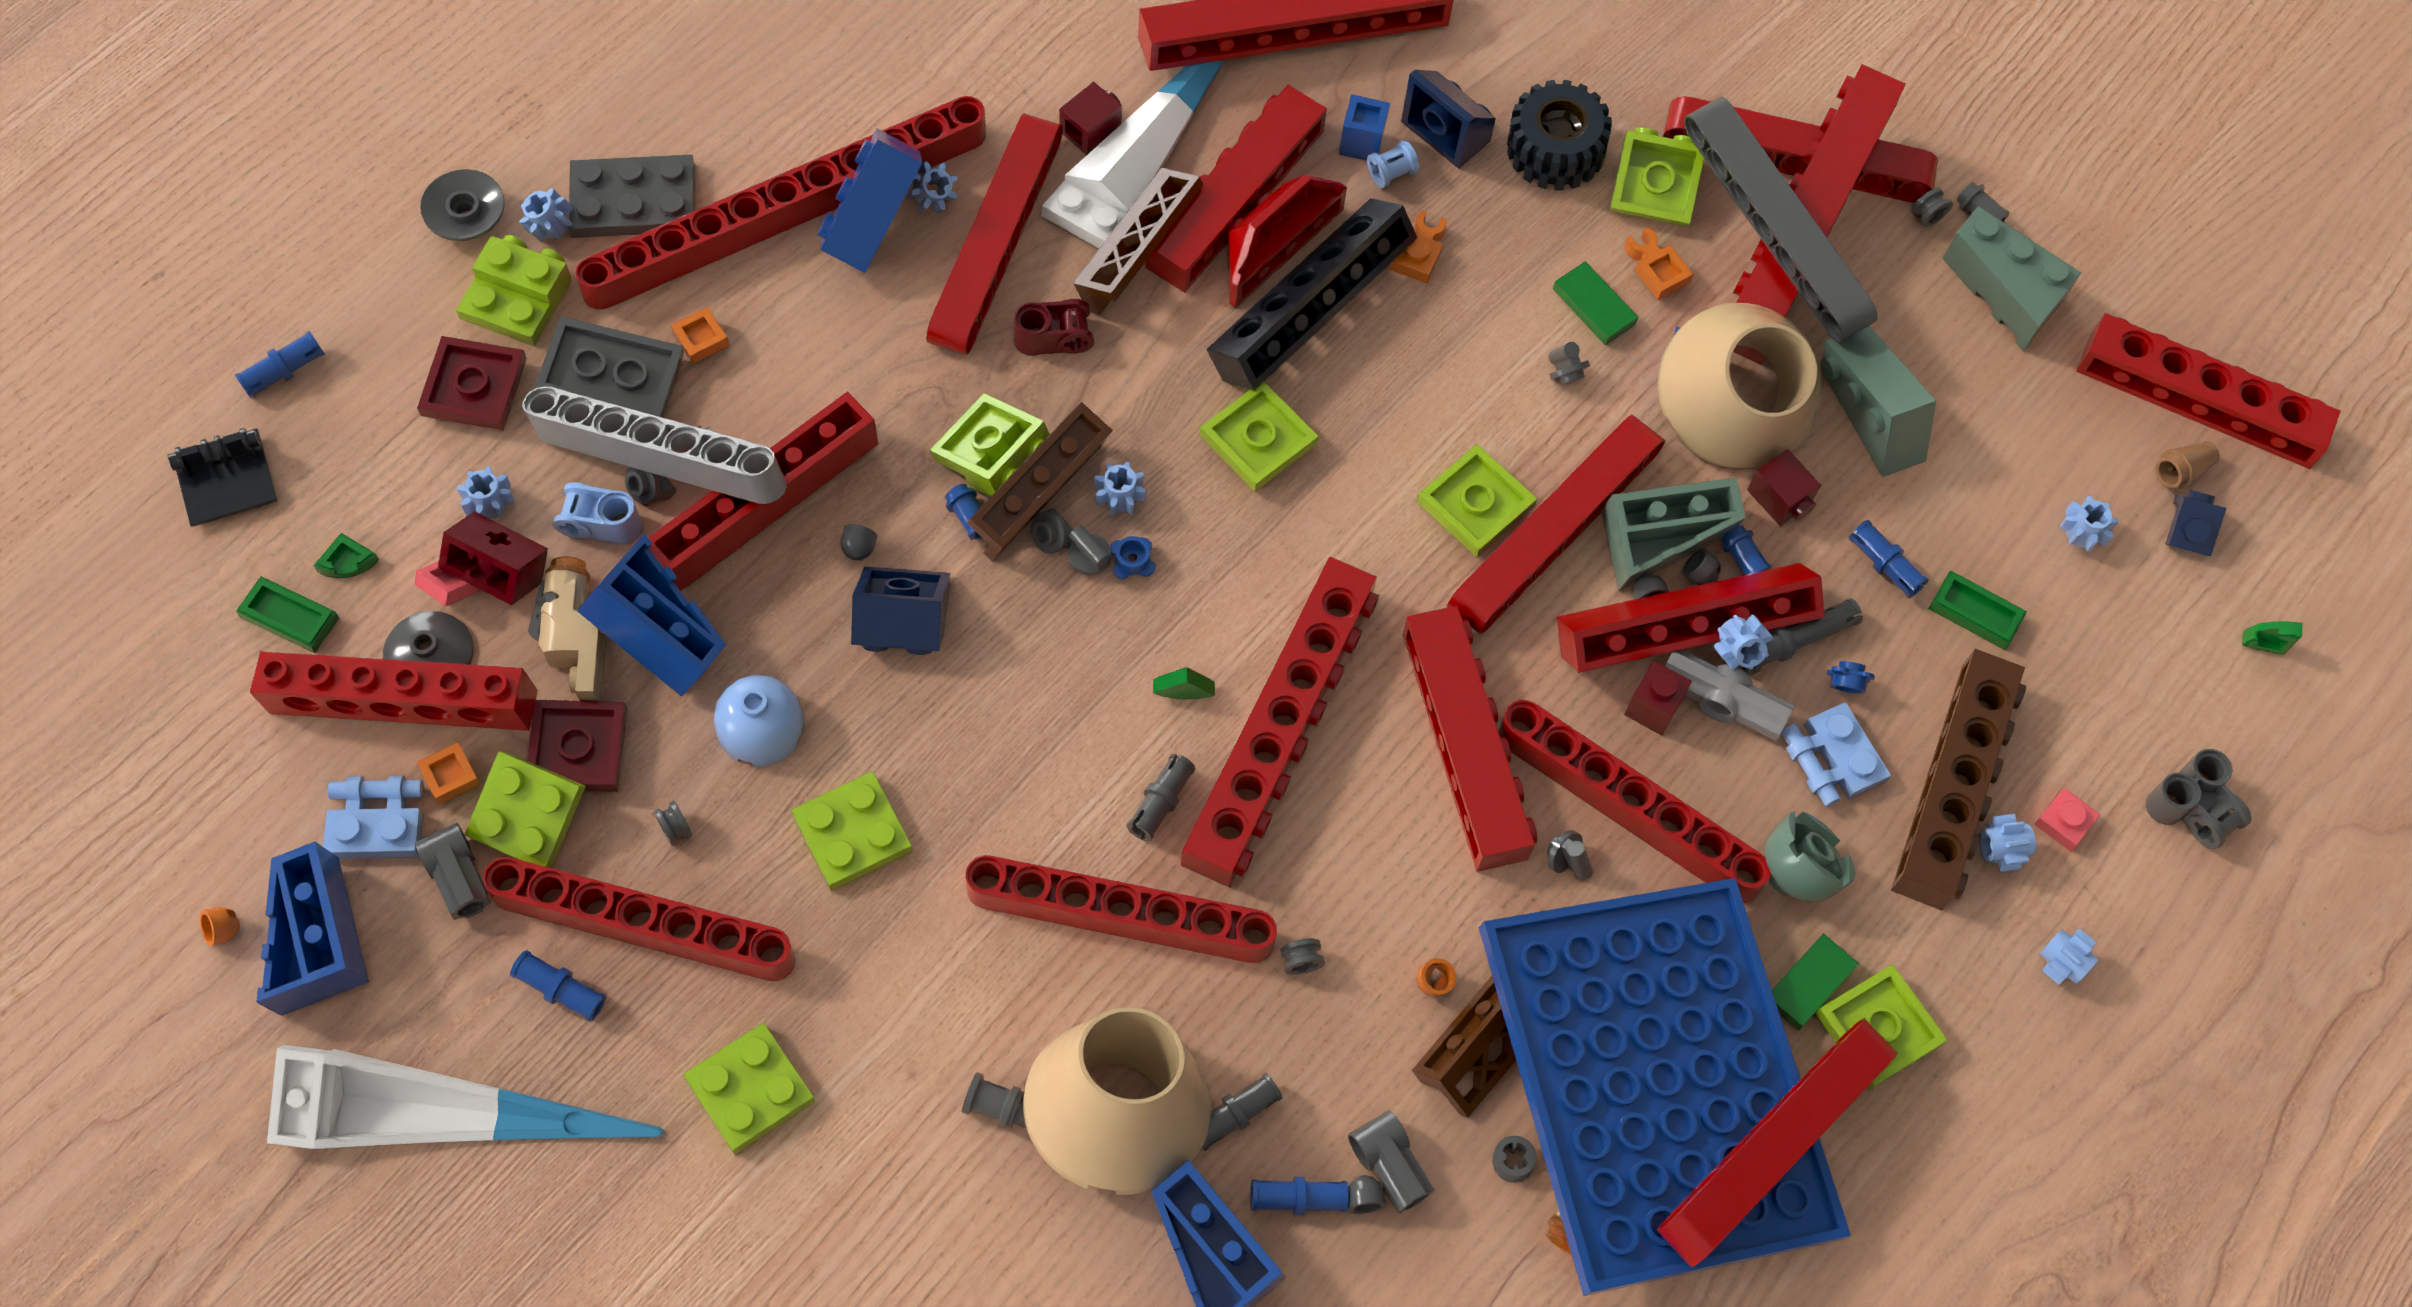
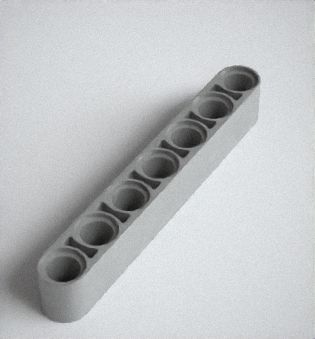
[522,386,787,504]

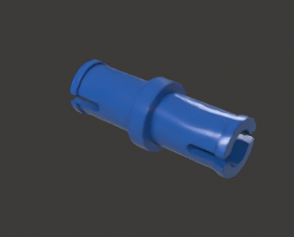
[235,331,325,398]
[1849,520,1929,599]
[510,950,607,1022]
[1250,1176,1349,1215]

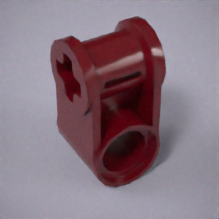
[1013,299,1095,356]

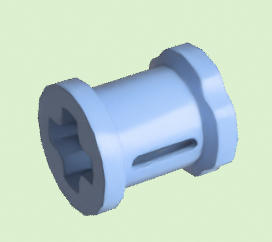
[1367,140,1420,189]

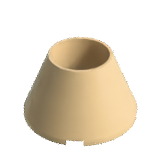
[1658,303,1822,469]
[1023,1007,1212,1195]

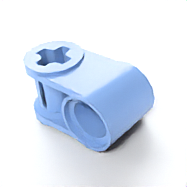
[553,482,643,544]

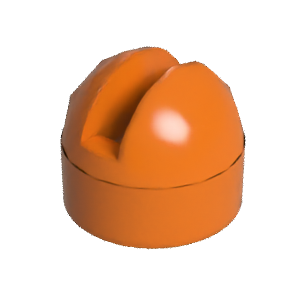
[200,907,240,946]
[1416,958,1456,997]

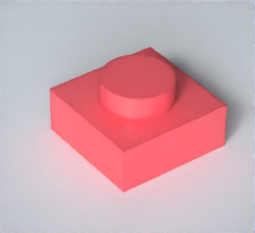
[415,561,479,607]
[2034,787,2101,851]

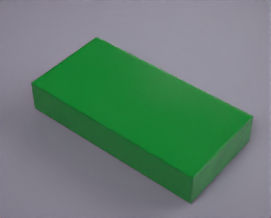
[1553,261,1638,345]
[1928,570,2027,650]
[236,576,339,653]
[1772,933,1859,1031]

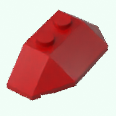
[1227,174,1347,308]

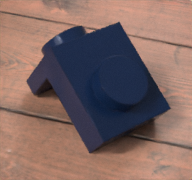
[2165,490,2227,557]

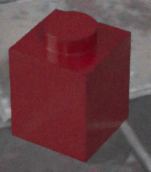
[1059,81,1122,155]
[1747,449,1821,526]
[1624,660,1692,736]

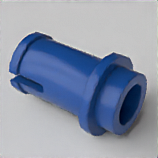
[945,484,982,540]
[1721,525,1772,575]

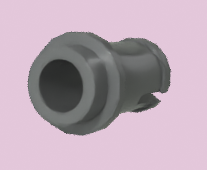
[1956,182,2010,222]

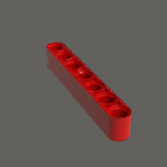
[1663,96,1938,203]
[926,113,1063,355]
[1447,414,1666,635]
[1498,700,1771,903]
[965,855,1277,963]
[483,857,795,981]
[1657,1018,1898,1267]

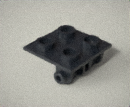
[167,428,278,527]

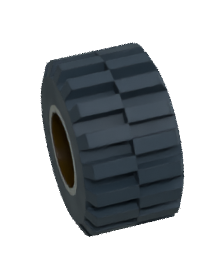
[1507,80,1612,190]

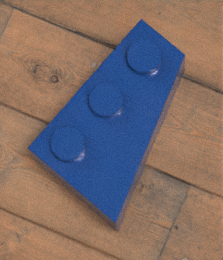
[817,128,922,273]
[577,533,726,697]
[256,842,369,1016]
[1152,1160,1286,1307]

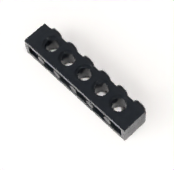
[1206,198,1418,391]

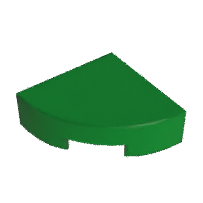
[313,533,379,578]
[2242,621,2303,655]
[1153,667,1215,699]

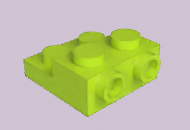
[1609,127,1704,227]
[456,235,572,346]
[929,393,1050,497]

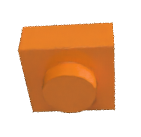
[670,306,729,364]
[416,742,481,805]

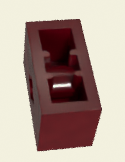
[438,511,548,605]

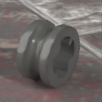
[1911,188,1953,227]
[653,801,693,846]
[1280,938,1325,975]
[1492,1135,1537,1183]

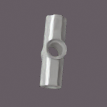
[1665,650,1794,741]

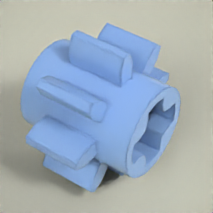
[907,161,958,213]
[519,188,573,242]
[1094,461,1146,516]
[457,466,515,519]
[2060,496,2119,552]
[1714,615,1773,670]
[1979,814,2036,872]
[2040,928,2099,985]

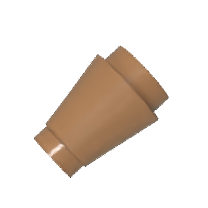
[2155,441,2219,489]

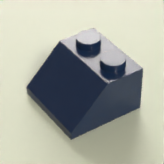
[1401,69,1496,169]
[851,566,950,655]

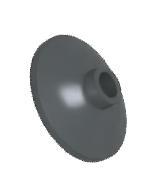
[420,169,505,241]
[383,611,473,665]

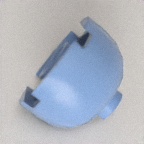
[714,675,805,767]

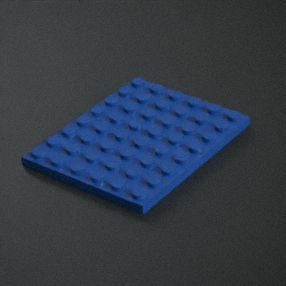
[1478,878,1851,1296]

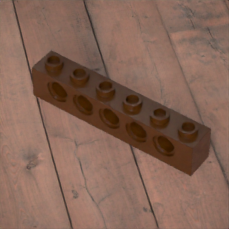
[1891,649,2026,911]

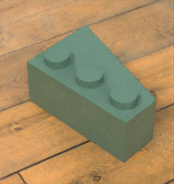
[1943,206,2081,352]
[1820,326,1936,477]
[1601,477,1746,591]

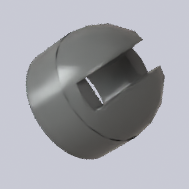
[840,524,878,560]
[1683,548,1721,585]
[1633,574,1670,599]
[1348,1175,1386,1214]

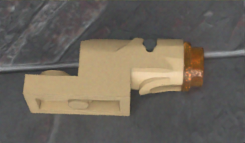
[528,556,607,701]

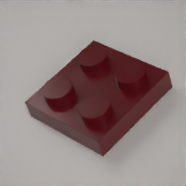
[417,336,527,430]
[527,700,627,792]

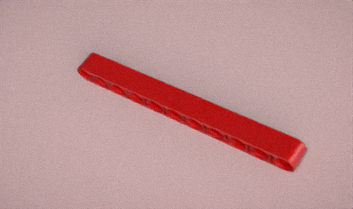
[575,96,986,310]

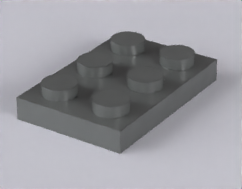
[569,154,695,238]
[535,316,684,418]

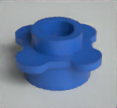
[1110,536,1155,580]
[1827,661,1875,694]

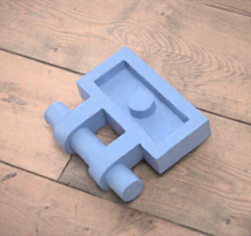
[1781,702,1891,808]
[323,775,424,859]

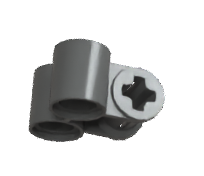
[2146,749,2252,849]

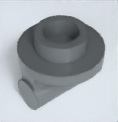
[1549,342,1590,385]
[625,467,676,504]
[1031,508,1074,554]
[1068,525,1111,575]
[1547,830,1593,880]

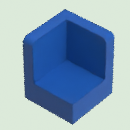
[1339,94,1390,161]

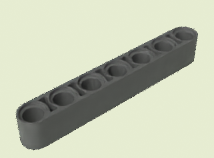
[1684,97,1878,342]

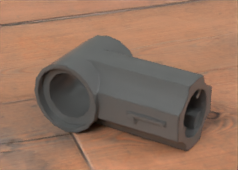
[414,822,491,920]
[1348,1110,1435,1213]

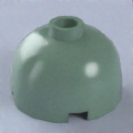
[1764,811,1856,903]

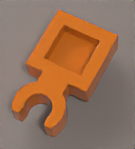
[1390,210,1447,283]
[1624,227,1694,300]

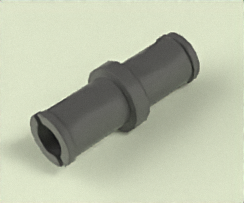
[1126,753,1196,842]
[1203,1073,1283,1151]

